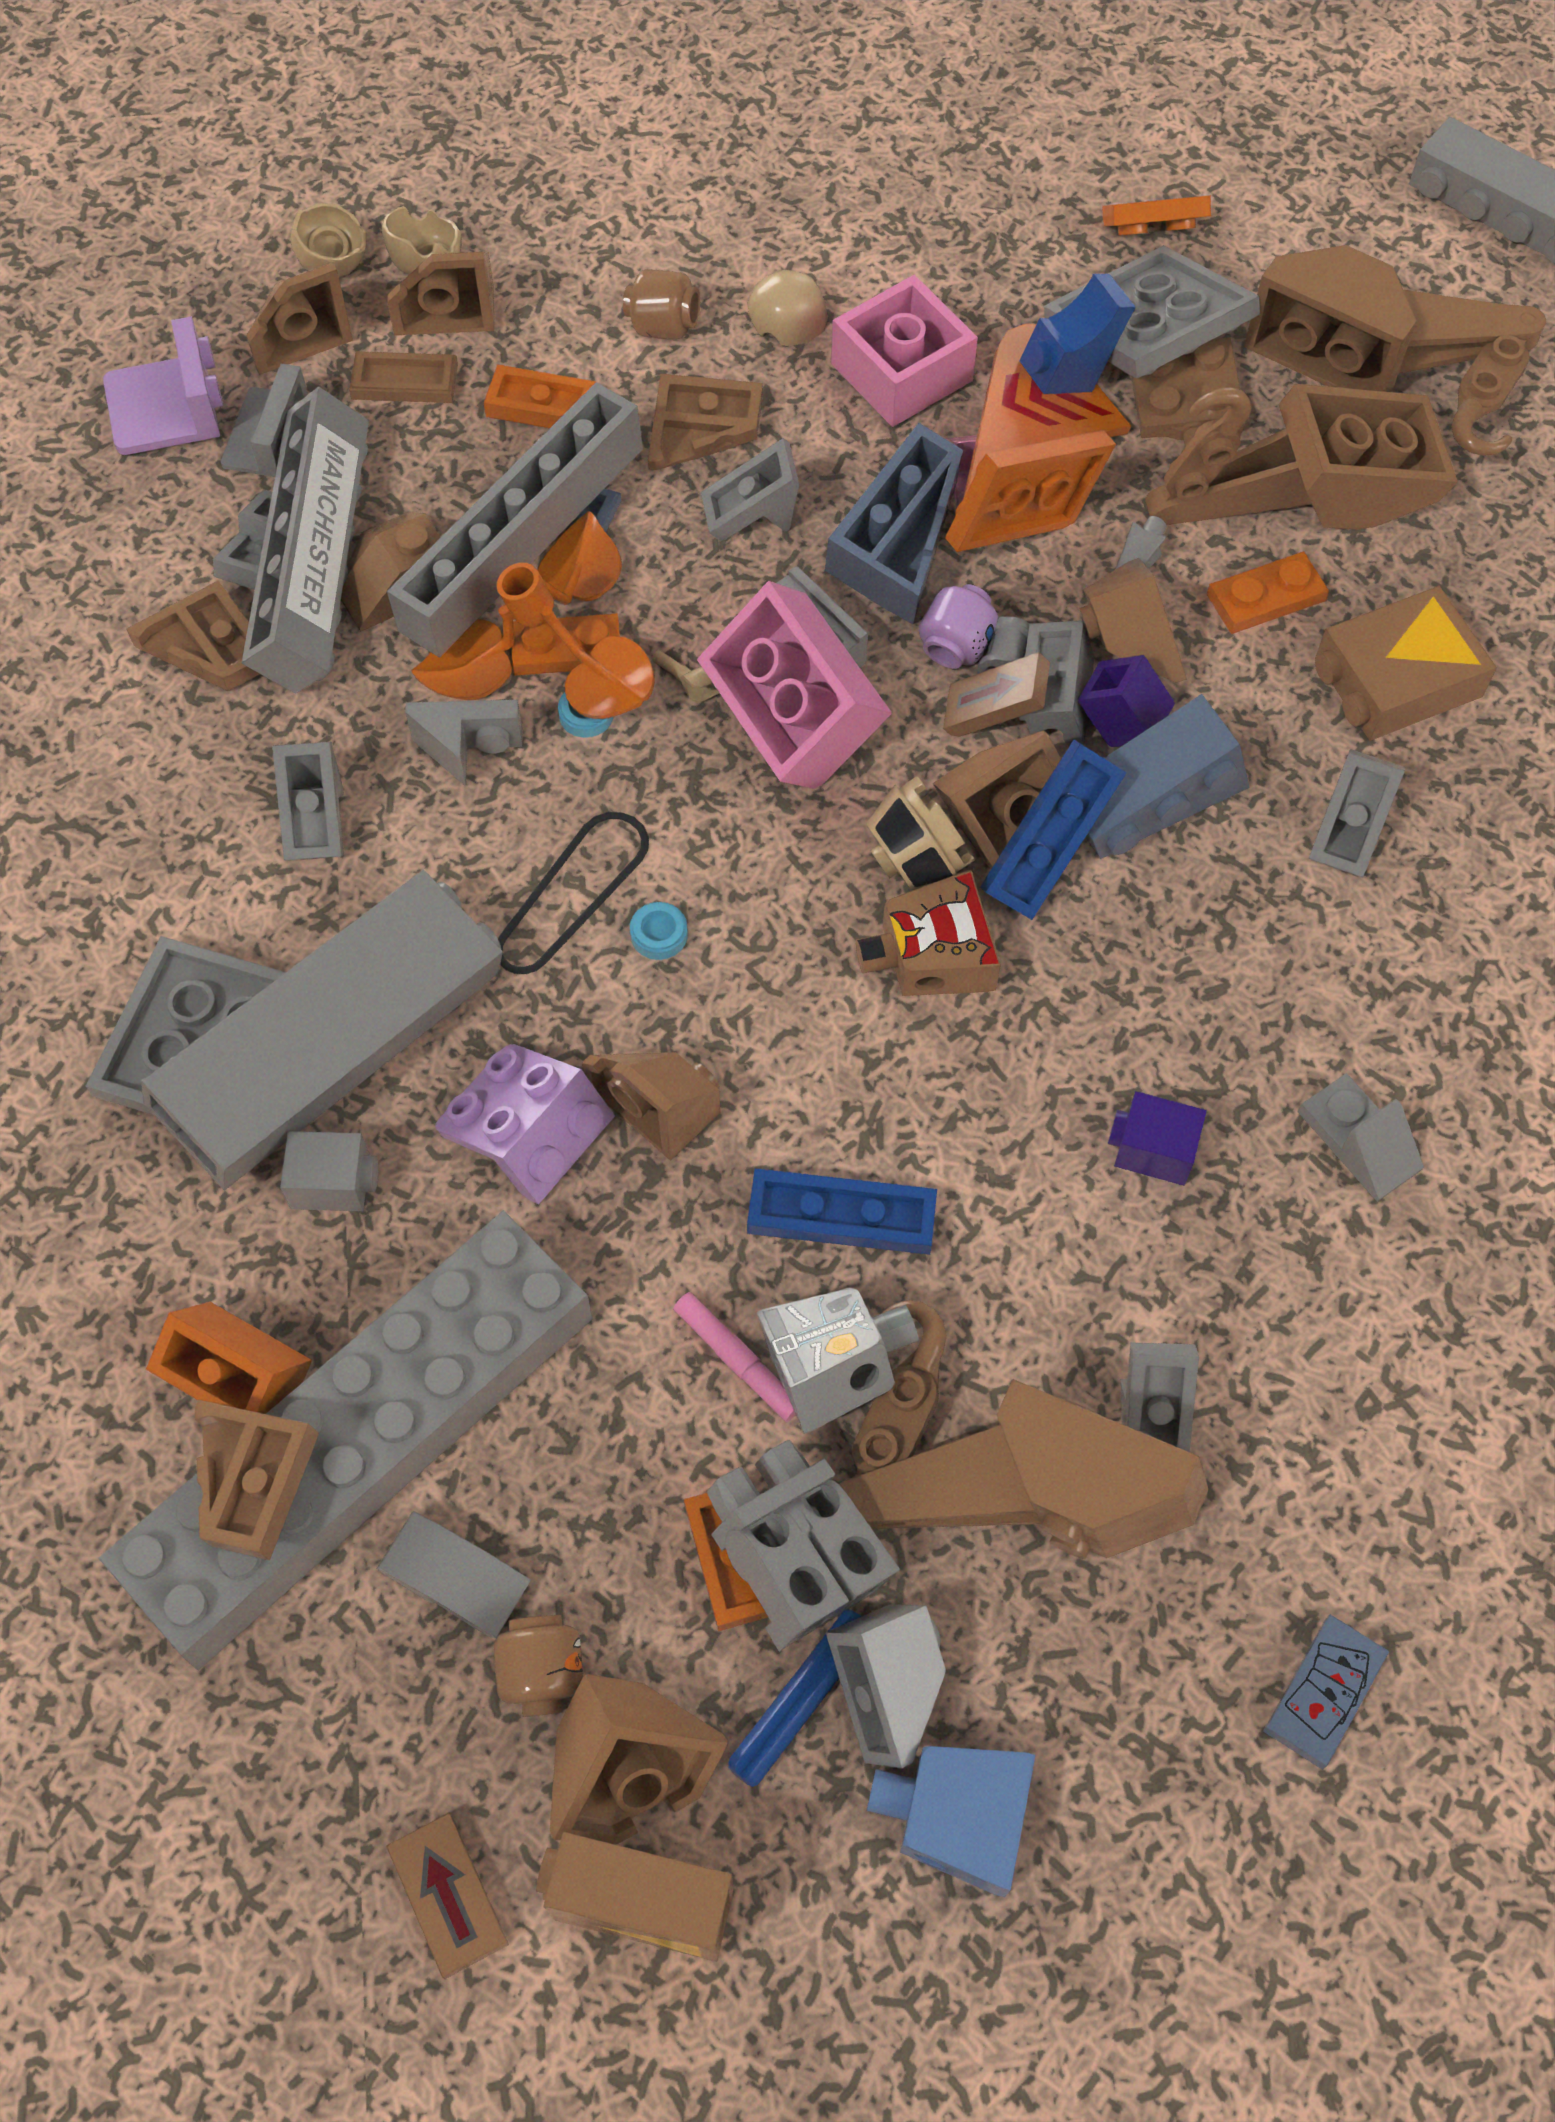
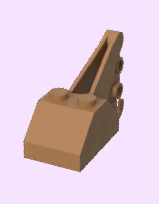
[1244,245,1546,456]
[1145,384,1458,530]
[839,1300,1209,1559]

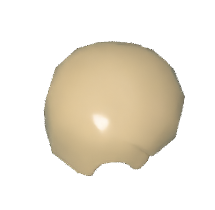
[291,203,367,277]
[382,206,462,274]
[747,270,828,346]

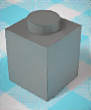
[280,1131,378,1211]

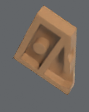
[648,374,763,470]
[126,581,259,691]
[195,1400,319,1561]

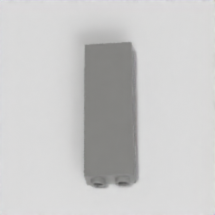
[141,869,503,1191]

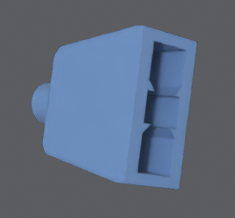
[867,1746,1035,1897]

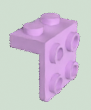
[103,316,223,455]
[435,1044,615,1204]

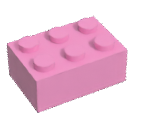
[697,581,892,789]

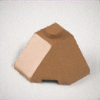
[387,252,494,336]
[246,263,353,375]
[341,511,441,632]
[1079,558,1187,683]
[933,731,1062,869]
[582,1052,721,1161]
[550,1674,728,1845]

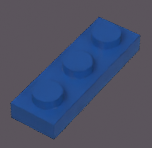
[980,740,1127,920]
[747,1168,937,1255]

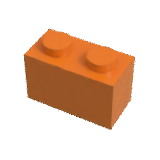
[146,1302,312,1414]

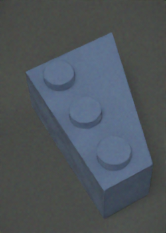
[825,423,963,624]
[1085,694,1250,859]

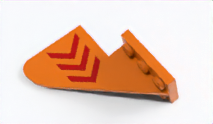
[945,323,1131,552]

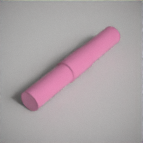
[673,1292,796,1423]

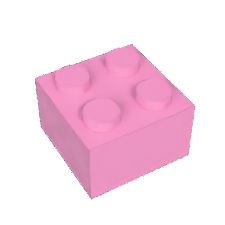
[831,275,978,427]

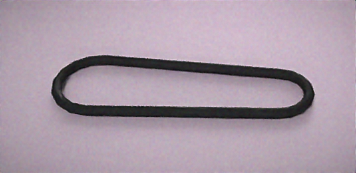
[498,812,649,974]

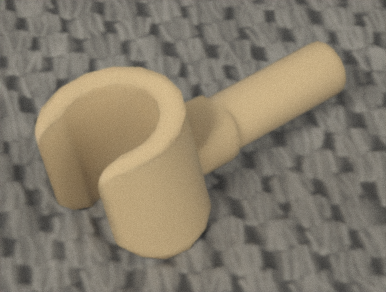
[652,650,720,704]

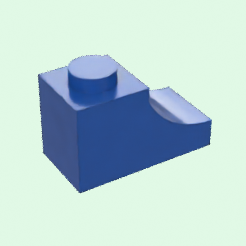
[1019,274,1135,394]

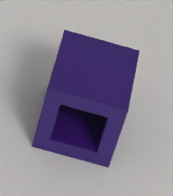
[1077,655,1175,747]
[1108,1091,1207,1186]

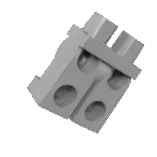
[707,1440,900,1652]

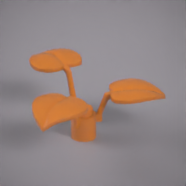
[411,511,655,719]

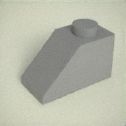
[826,1604,946,1768]

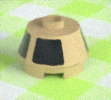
[866,776,975,891]

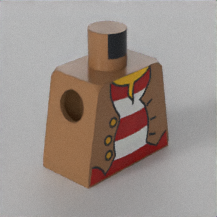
[855,870,1001,996]

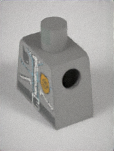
[757,1288,919,1434]

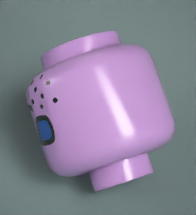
[919,584,998,669]

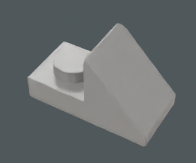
[701,438,799,541]
[405,700,523,786]
[272,742,344,860]
[1309,749,1405,877]
[1298,1073,1424,1202]
[1120,1342,1199,1452]

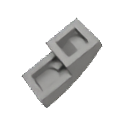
[213,489,272,590]
[376,1511,531,1638]

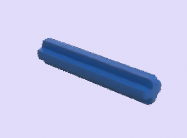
[728,1609,862,1787]

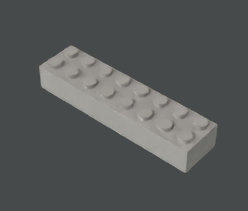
[98,1210,593,1671]

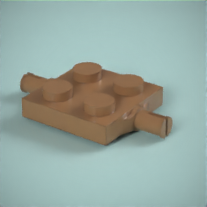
[1131,337,1244,447]

